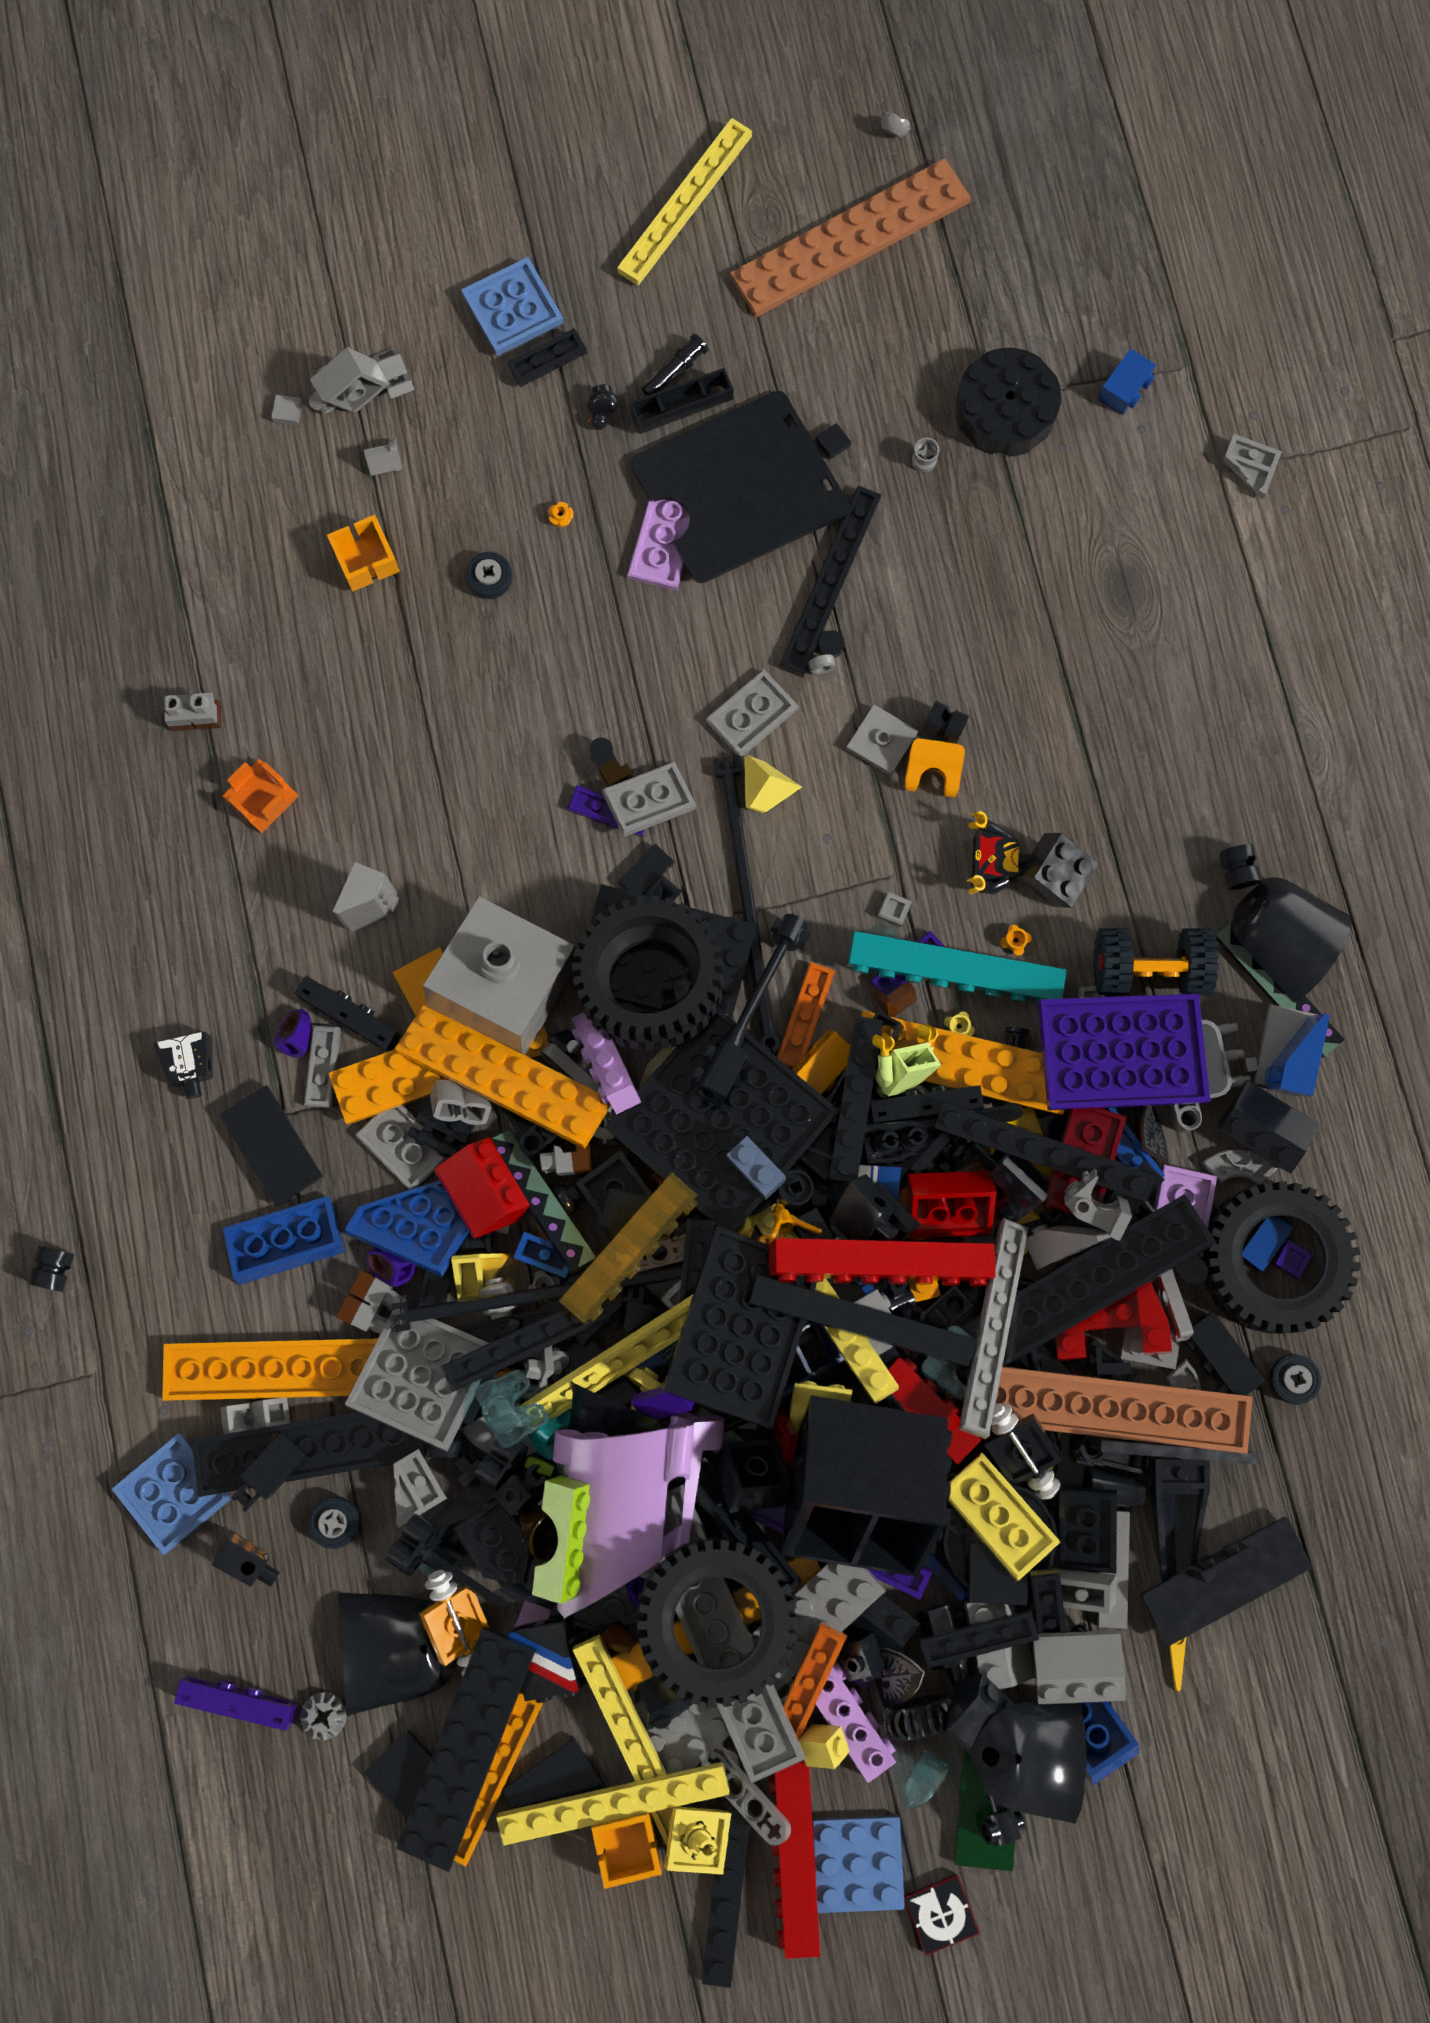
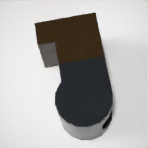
[590,737,633,787]

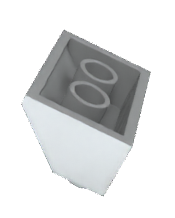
[333,862,399,932]
[963,1599,1035,1689]
[1033,1630,1126,1704]

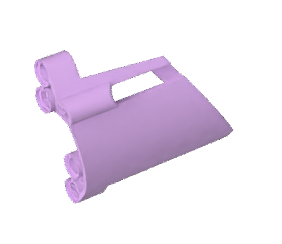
[553,1412,725,1618]

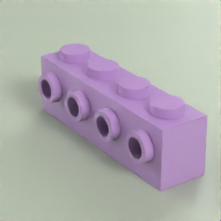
[572,1012,641,1114]
[816,1663,896,1783]

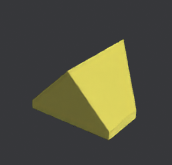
[744,756,802,813]
[451,1253,511,1300]

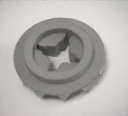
[300,1692,347,1741]

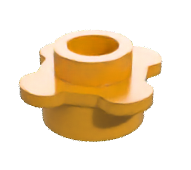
[1000,925,1032,956]

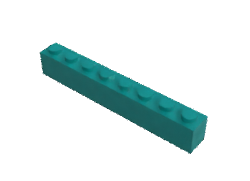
[846,931,1067,1005]

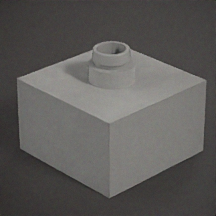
[423,896,575,1055]

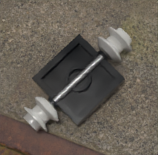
[983,1403,1062,1499]

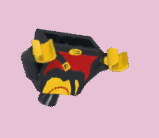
[967,811,1031,895]

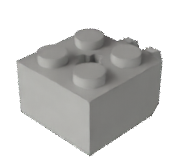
[309,347,389,414]

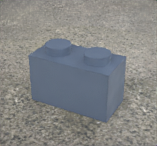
[726,1136,786,1200]

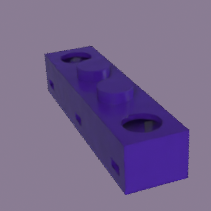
[174,1676,297,1731]

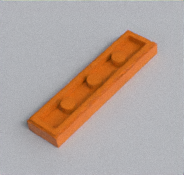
[777,962,835,1069]
[783,1622,847,1740]

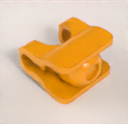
[905,739,965,798]

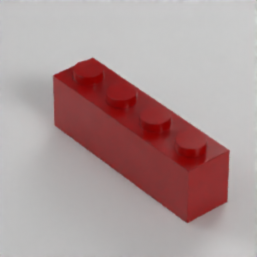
[887,1357,981,1465]

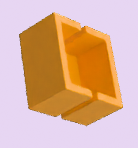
[327,515,400,592]
[591,1813,662,1889]

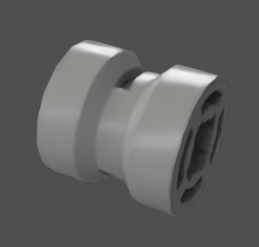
[911,437,940,473]

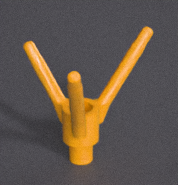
[770,1204,822,1239]

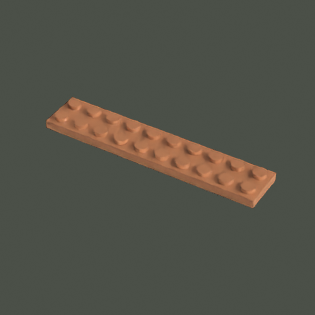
[731,158,971,317]
[970,1363,1253,1454]

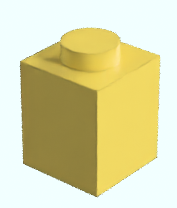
[798,1724,850,1769]

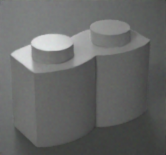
[430,1080,491,1125]

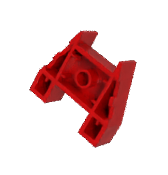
[1056,1258,1173,1361]

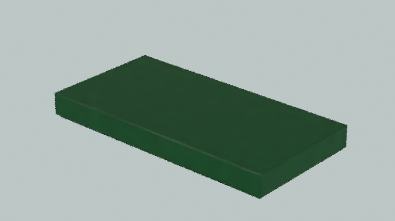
[954,1748,1015,1872]

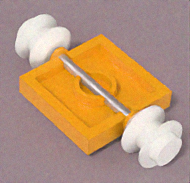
[419,1570,489,1676]

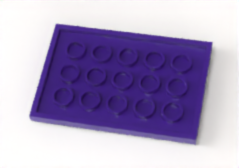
[1038,994,1211,1110]

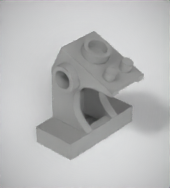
[1064,1169,1132,1241]

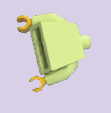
[872,1024,941,1099]

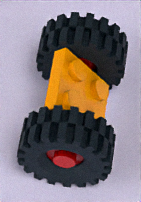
[1093,928,1219,996]

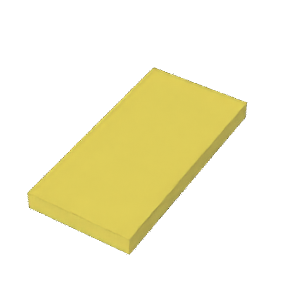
[948,1453,1060,1581]

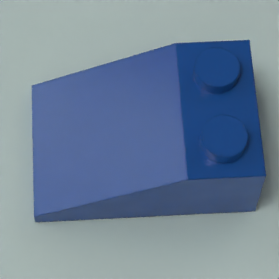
[1265,1013,1330,1096]
[1079,1701,1140,1786]

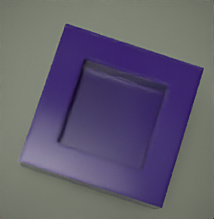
[1273,1240,1313,1279]

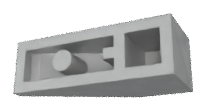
[1026,1224,1111,1270]

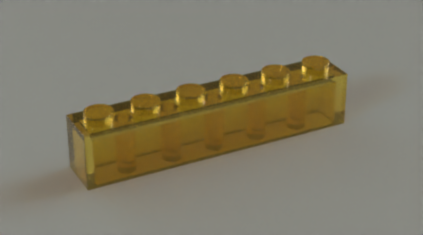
[559,1173,698,1324]

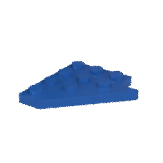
[344,1180,469,1277]

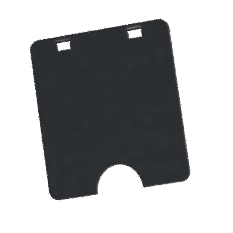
[631,391,850,583]

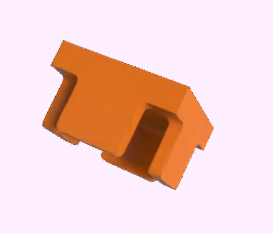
[222,759,299,833]

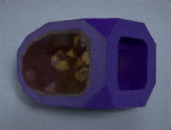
[274,1009,311,1058]
[366,1247,416,1287]

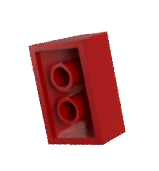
[434,1137,530,1239]
[907,1171,997,1238]

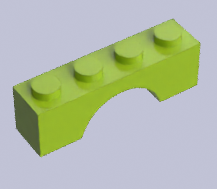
[532,1476,590,1604]

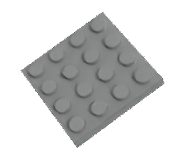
[345,1309,489,1452]

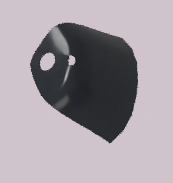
[1232,877,1352,1002]

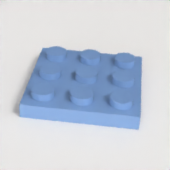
[461,257,564,356]
[112,1433,232,1555]
[813,1815,905,1913]

